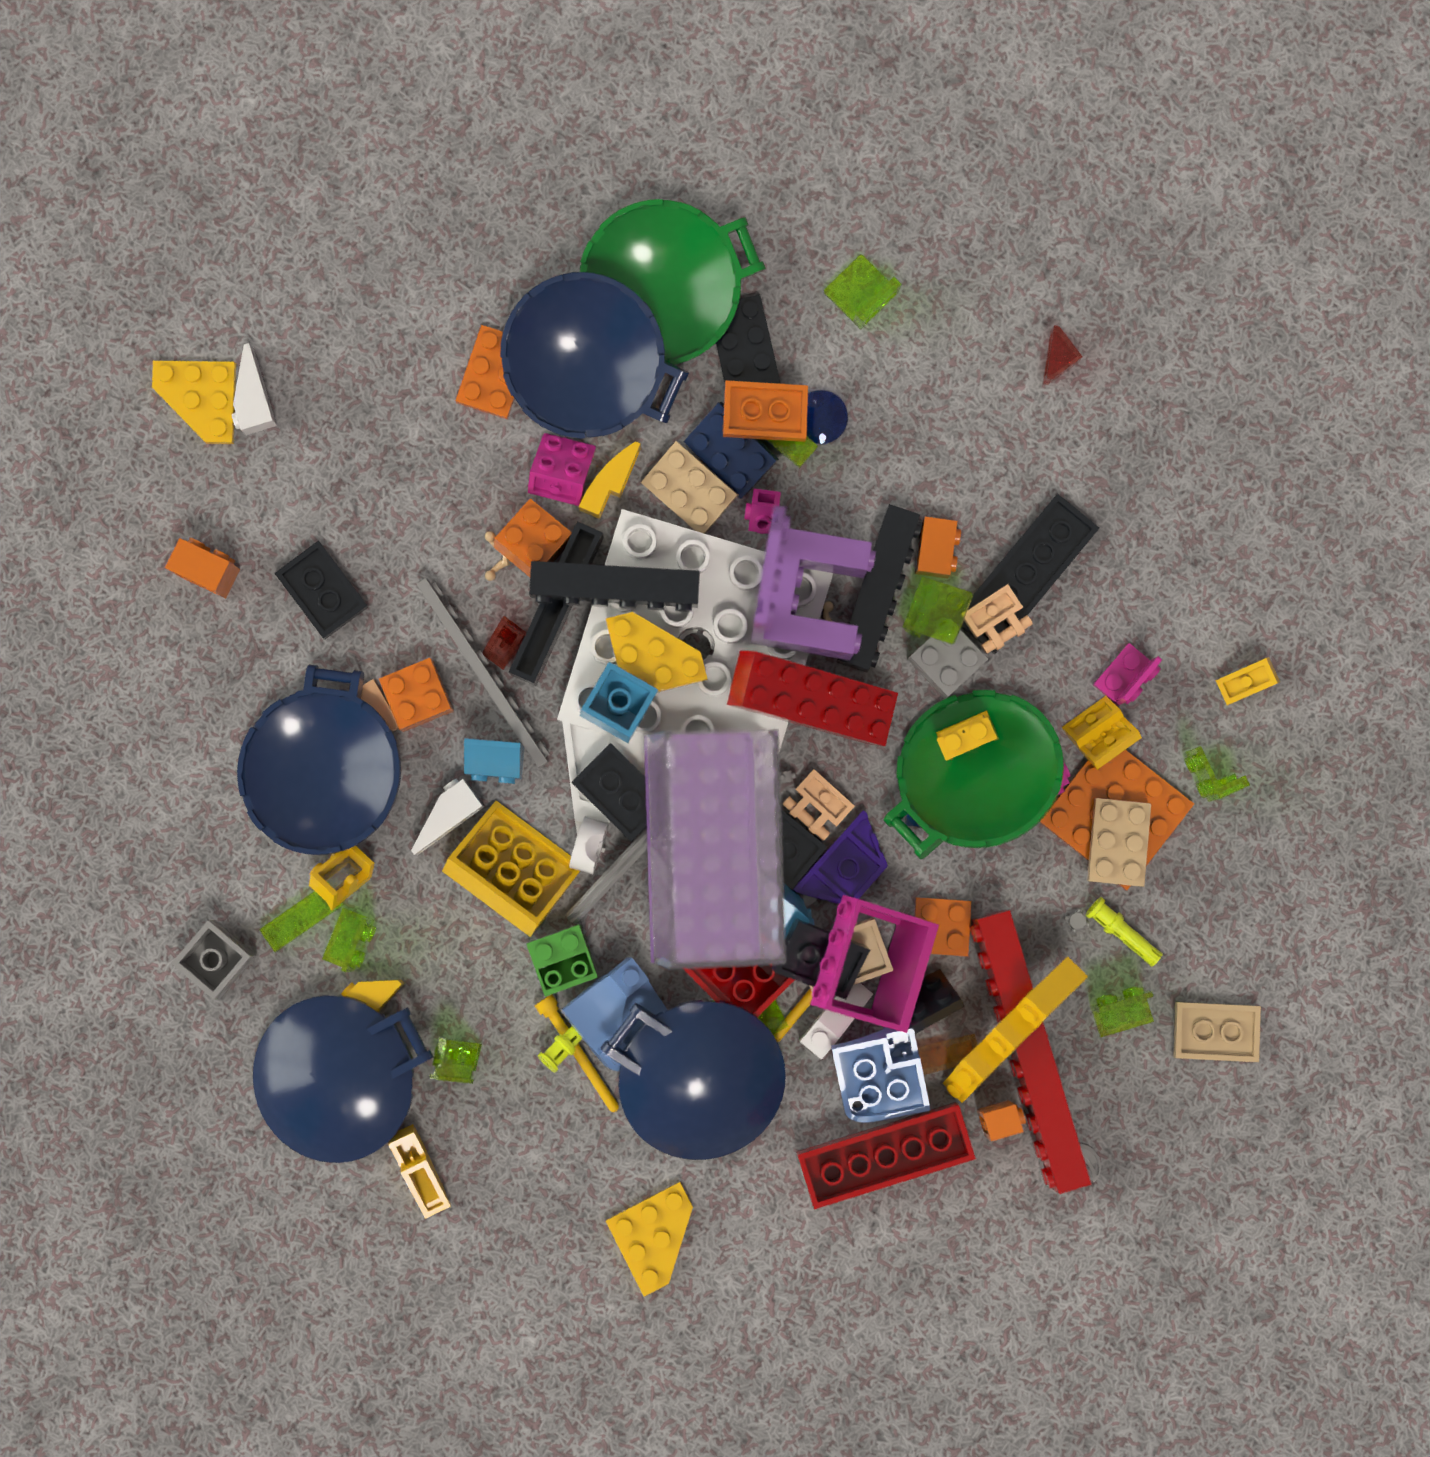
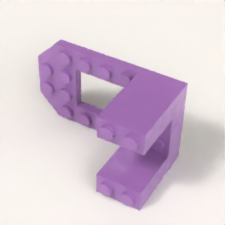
[751,506,876,660]

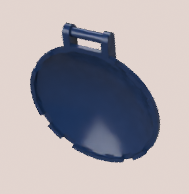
[500,272,689,438]
[237,664,401,855]
[253,995,434,1163]
[601,1000,786,1160]

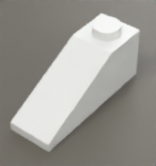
[232,343,277,435]
[411,778,484,856]
[799,983,873,1060]

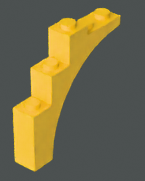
[942,956,1088,1103]

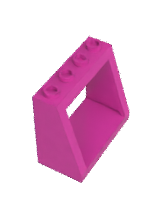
[810,895,939,1033]

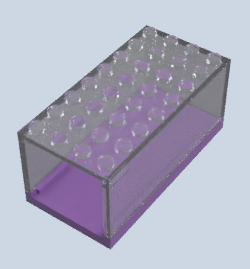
[644,729,786,969]

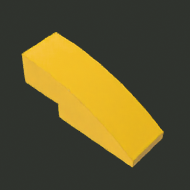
[579,441,641,519]
[388,1124,451,1219]

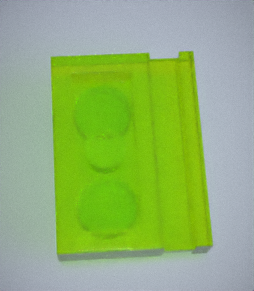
[429,1037,482,1084]

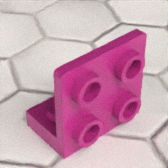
[528,433,596,506]
[1093,643,1162,706]

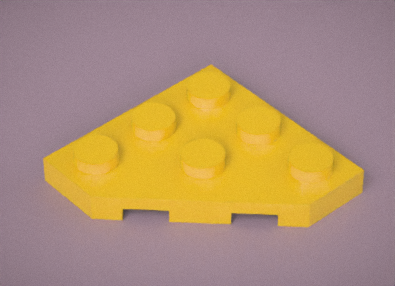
[152,361,236,444]
[606,612,708,693]
[606,1181,693,1297]

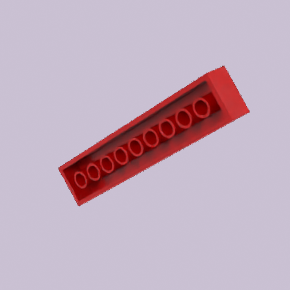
[969,910,1092,1194]

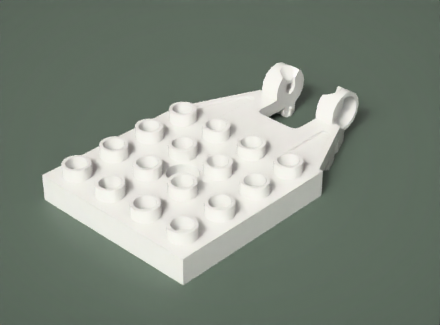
[557,509,833,874]

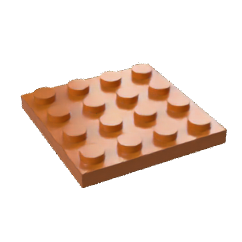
[1039,750,1194,890]

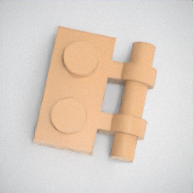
[961,584,1033,654]
[783,769,855,841]

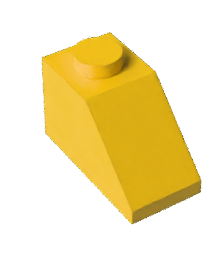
[341,979,405,1012]

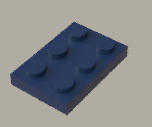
[683,401,779,499]

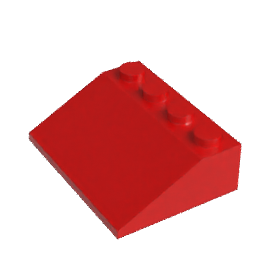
[677,931,795,1017]

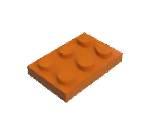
[455,325,515,420]
[723,380,808,442]

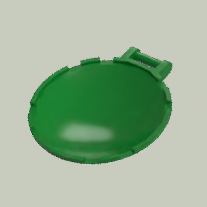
[579,199,766,365]
[883,690,1064,859]

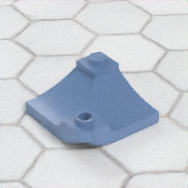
[560,957,668,1071]
[831,1025,931,1123]

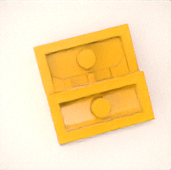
[1062,696,1142,770]

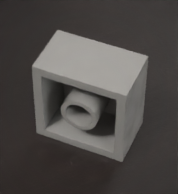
[908,619,988,699]
[171,920,257,1000]

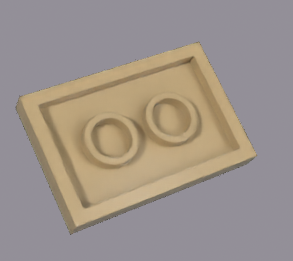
[641,441,738,534]
[1087,798,1151,887]
[810,917,893,991]
[1173,1002,1261,1062]

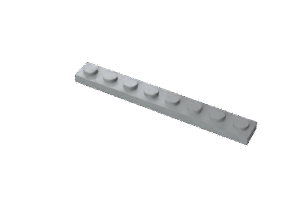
[417,578,550,769]

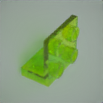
[824,255,902,330]
[902,576,973,645]
[1184,746,1250,802]
[322,907,376,973]
[1090,986,1154,1038]

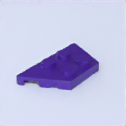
[793,810,888,904]

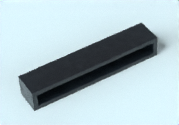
[836,504,923,673]
[509,521,604,686]
[529,561,700,612]

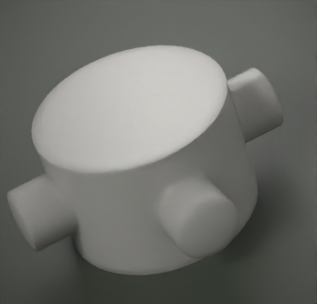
[773,770,797,785]
[1065,909,1089,933]

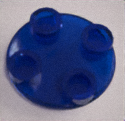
[806,390,848,445]

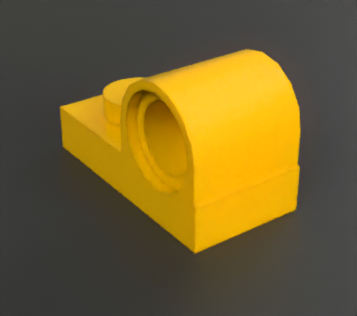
[1216,657,1280,705]

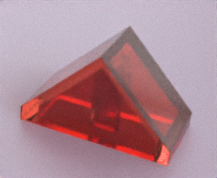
[1043,325,1083,385]
[482,616,526,670]

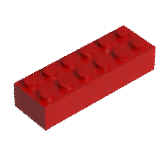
[727,650,898,747]
[796,1102,976,1210]

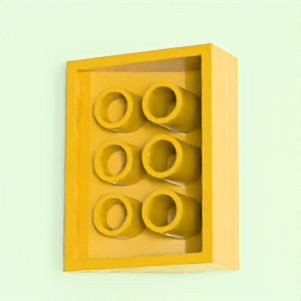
[442,801,580,937]

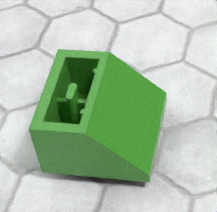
[526,924,598,997]

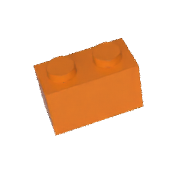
[915,516,961,579]
[977,1100,1026,1141]

